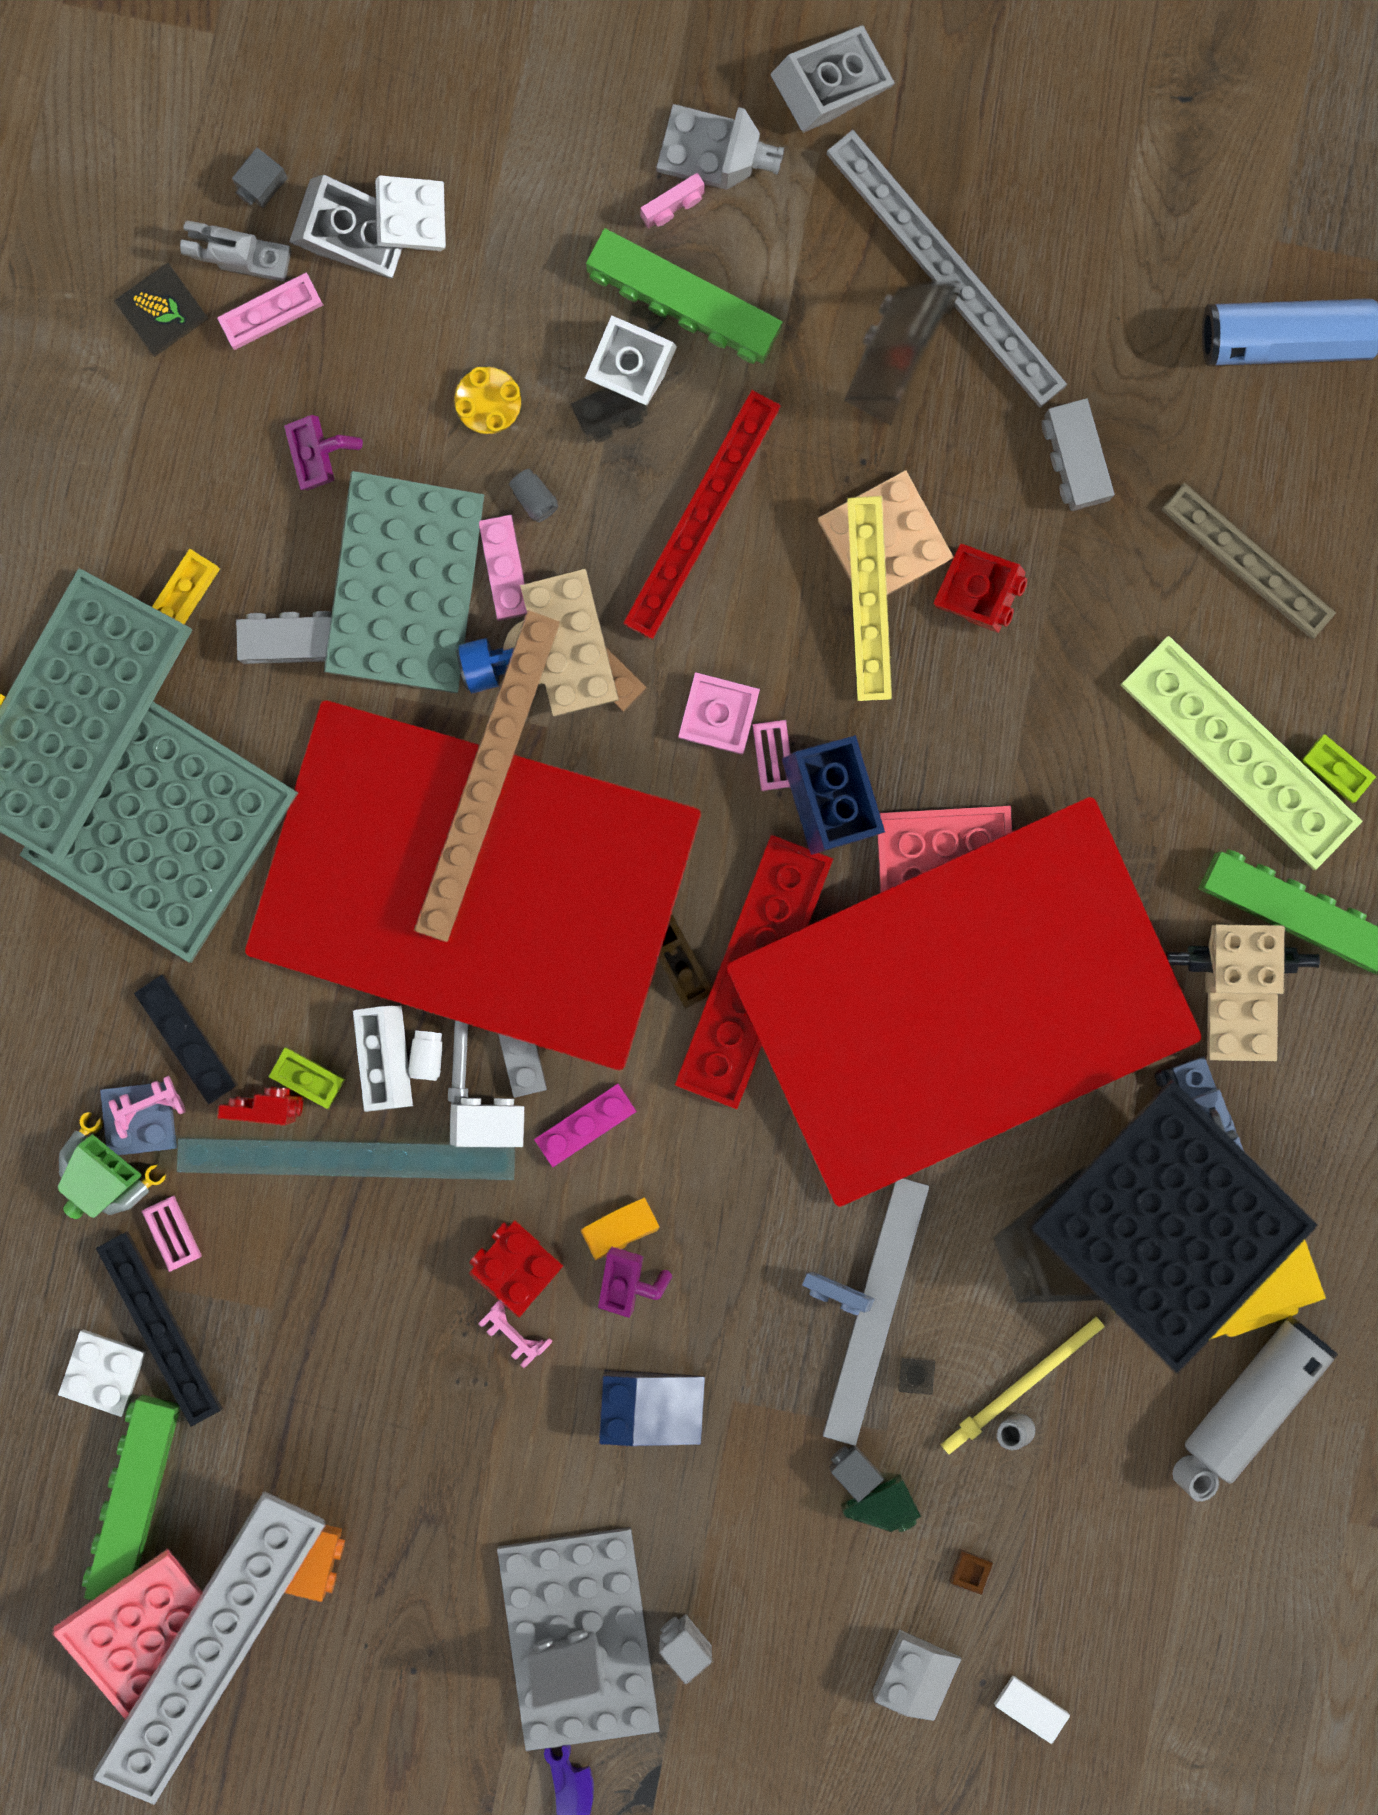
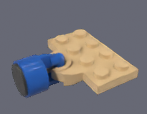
[456,569,619,717]

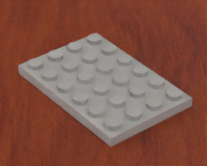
[497,1527,660,1751]

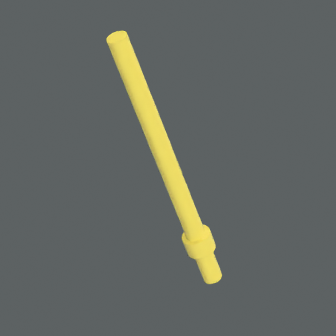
[941,1316,1105,1455]

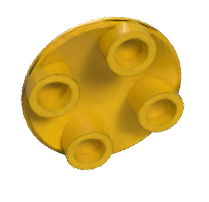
[454,367,521,434]

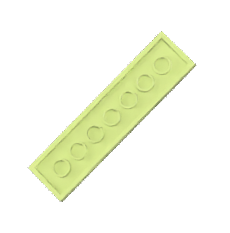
[1121,636,1362,870]

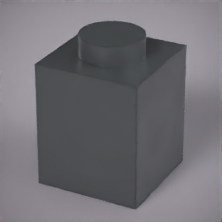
[232,148,288,208]
[829,1445,884,1503]

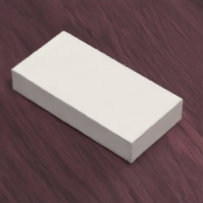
[994,1675,1070,1744]

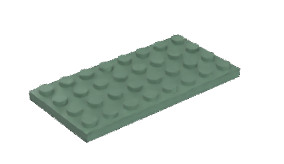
[0,568,192,865]

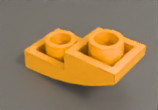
[581,1197,659,1261]

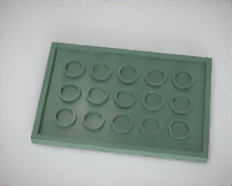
[324,471,484,693]

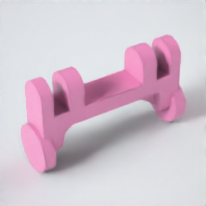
[109,1076,185,1139]
[478,1301,552,1368]

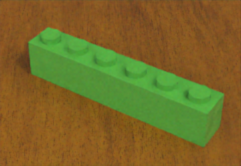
[586,228,783,364]
[1198,849,1378,976]
[82,1395,181,1600]

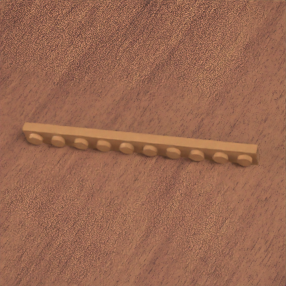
[414,610,560,942]

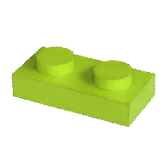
[1301,734,1376,803]
[269,1047,345,1109]

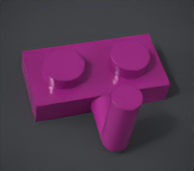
[284,415,363,491]
[598,1246,672,1318]

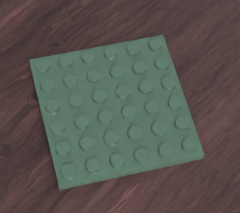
[19,701,298,963]

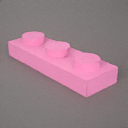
[217,272,323,350]
[479,515,527,621]

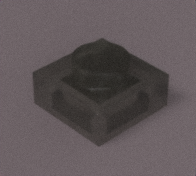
[898,1356,935,1395]

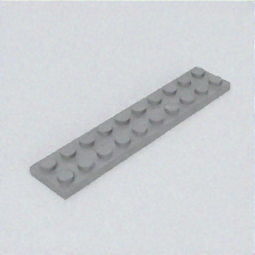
[94,1492,325,1805]

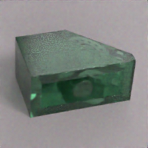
[841,1474,921,1532]

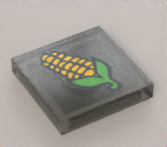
[114,263,209,357]

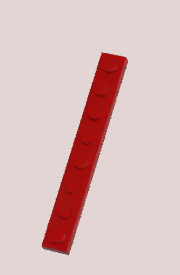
[623,390,781,641]

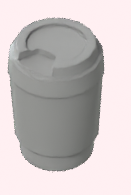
[997,1414,1036,1450]

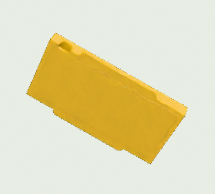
[1211,1240,1326,1339]

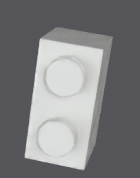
[450,1098,524,1147]

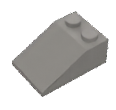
[770,25,895,133]
[290,174,402,278]
[528,1630,605,1716]

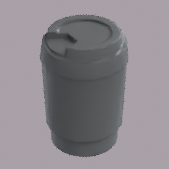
[509,469,558,522]

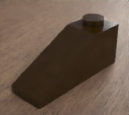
[658,914,712,1009]

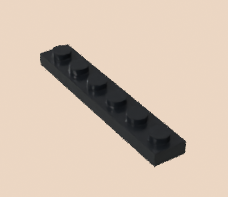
[96,1231,223,1427]

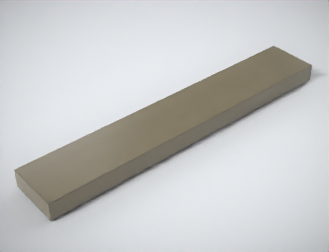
[1161,483,1336,639]

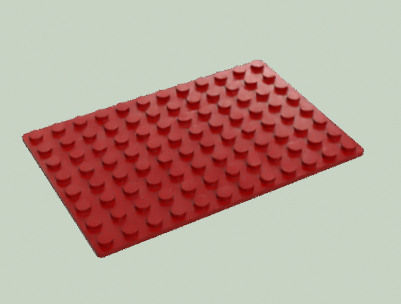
[245,700,701,1070]
[727,797,1201,1207]

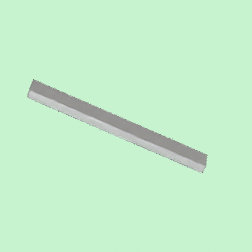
[823,1178,929,1446]

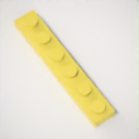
[847,496,892,701]

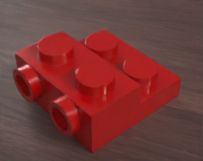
[933,543,1028,633]
[217,1086,303,1125]
[468,1220,563,1318]

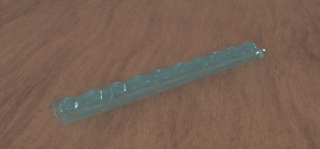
[177,1138,516,1180]

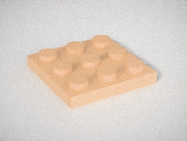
[818,470,954,595]

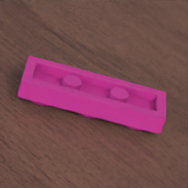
[534,1083,637,1167]

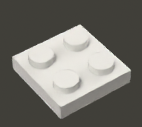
[376,175,445,251]
[58,1329,146,1417]

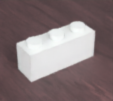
[353,1006,413,1112]

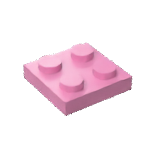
[678,672,760,755]

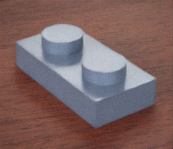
[802,1272,875,1315]

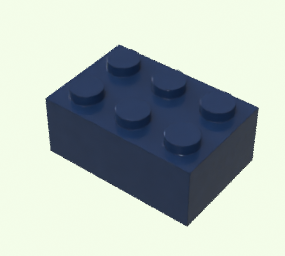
[782,735,885,855]

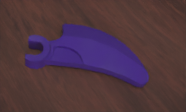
[544,1745,594,1815]

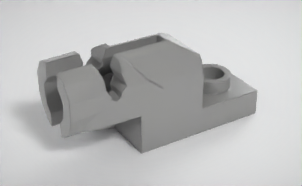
[180,220,291,282]

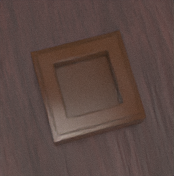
[949,1549,993,1595]

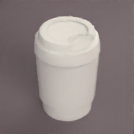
[408,1031,443,1081]

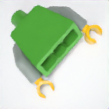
[58,1112,166,1219]

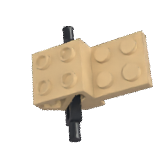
[1166,925,1320,1061]

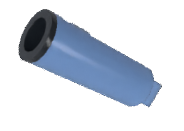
[1202,299,1378,366]

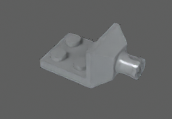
[657,104,784,190]

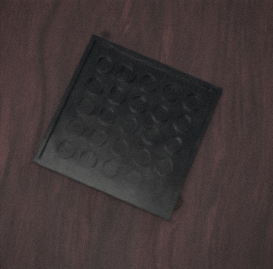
[1029,1080,1318,1374]

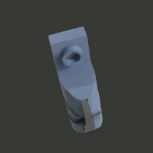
[1171,1056,1244,1151]

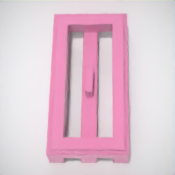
[752,720,790,791]
[142,1196,202,1272]

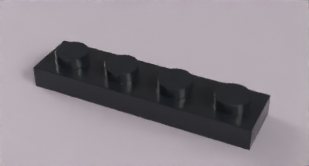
[134,975,238,1105]

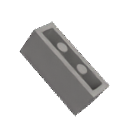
[1041,398,1115,511]
[236,611,332,664]

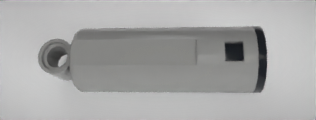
[1172,1315,1339,1501]

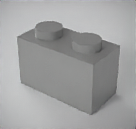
[659,1614,712,1684]

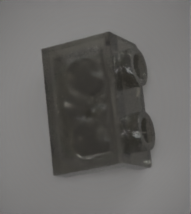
[571,388,648,443]

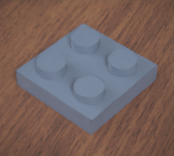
[100,1082,177,1155]

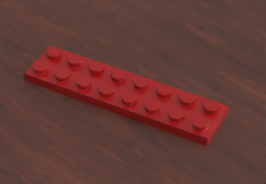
[675,835,834,1109]

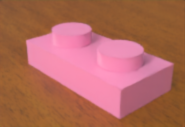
[641,173,704,228]

